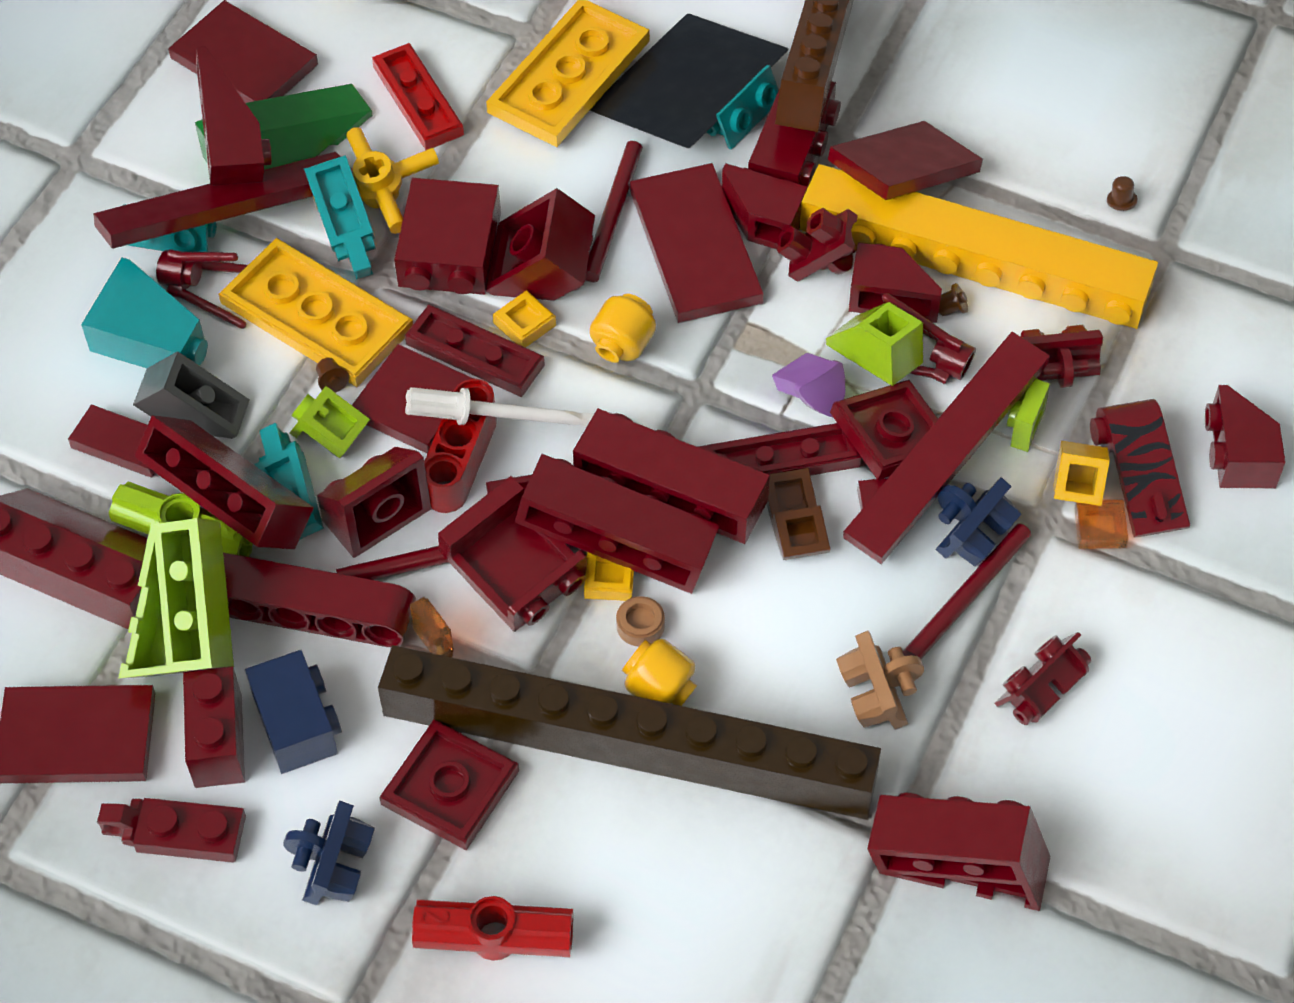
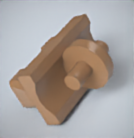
[836,630,924,730]

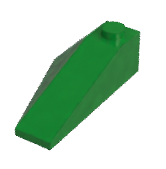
[195,83,372,170]

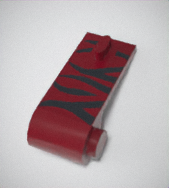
[1090,399,1190,538]

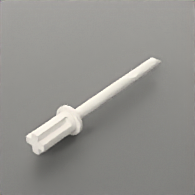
[405,387,632,426]

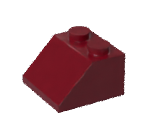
[486,188,595,301]
[317,447,431,558]

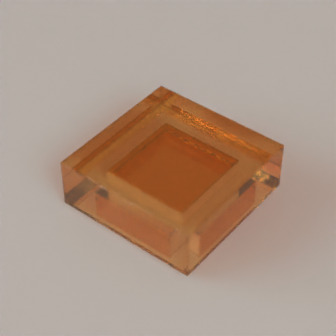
[1074,500,1129,549]
[410,597,454,657]

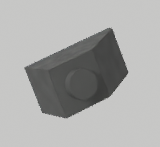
[133,351,250,439]

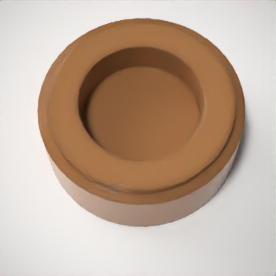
[616,596,665,647]

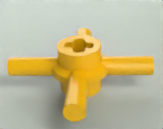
[312,127,439,234]

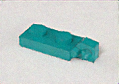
[304,155,376,280]
[254,423,324,540]

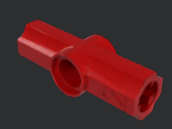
[412,896,574,961]

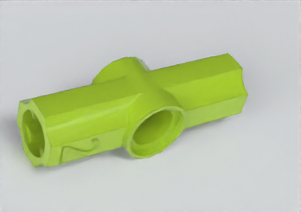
[109,481,253,557]

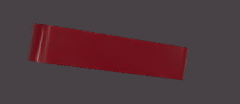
[223,552,416,647]

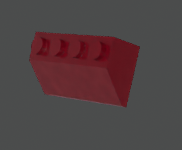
[0,488,148,630]

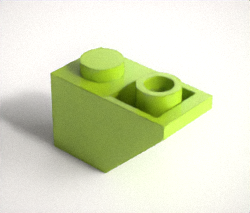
[826,302,923,386]

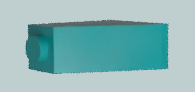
[81,257,208,369]

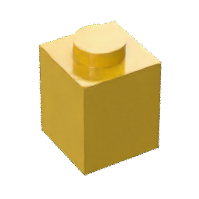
[1053,441,1110,506]

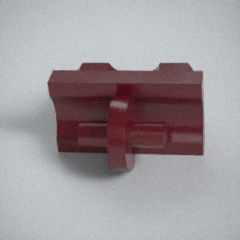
[777,208,858,282]
[1020,325,1103,388]

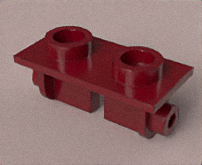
[994,632,1092,725]

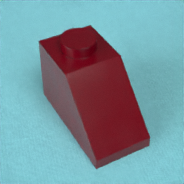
[848,242,942,323]

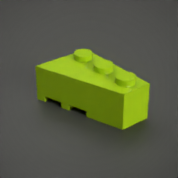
[118,518,234,679]

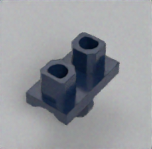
[935,477,1021,566]
[283,800,375,905]

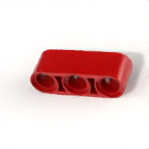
[424,379,497,513]

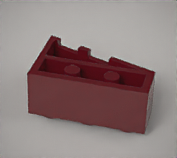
[867,792,1051,911]

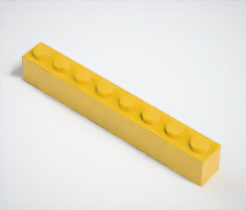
[800,164,1158,329]

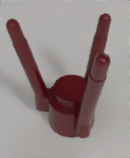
[156,249,248,329]
[882,293,976,384]

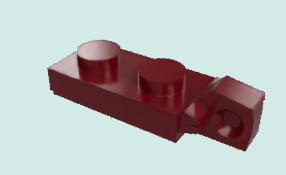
[97,798,246,863]

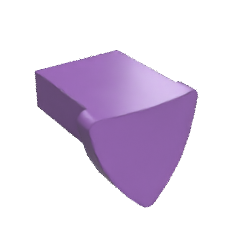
[772,353,845,418]

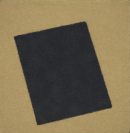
[589,14,789,148]

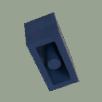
[245,649,342,774]

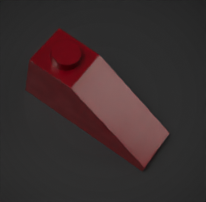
[196,46,272,185]

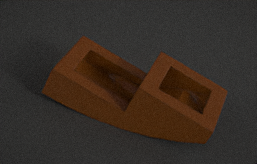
[767,468,831,560]

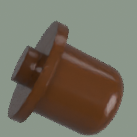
[1107,176,1138,211]
[939,283,968,316]
[316,357,349,392]

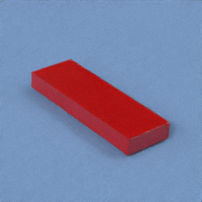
[372,43,464,150]

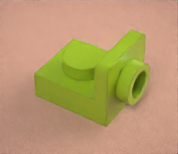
[1006,378,1050,452]
[289,386,370,459]

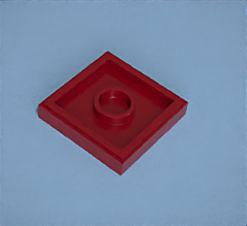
[352,344,474,453]
[830,380,938,480]
[379,719,519,850]

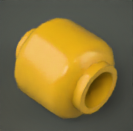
[589,294,656,363]
[622,639,697,706]

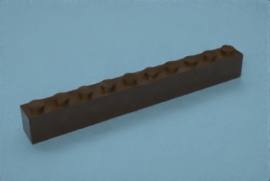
[378,645,881,820]

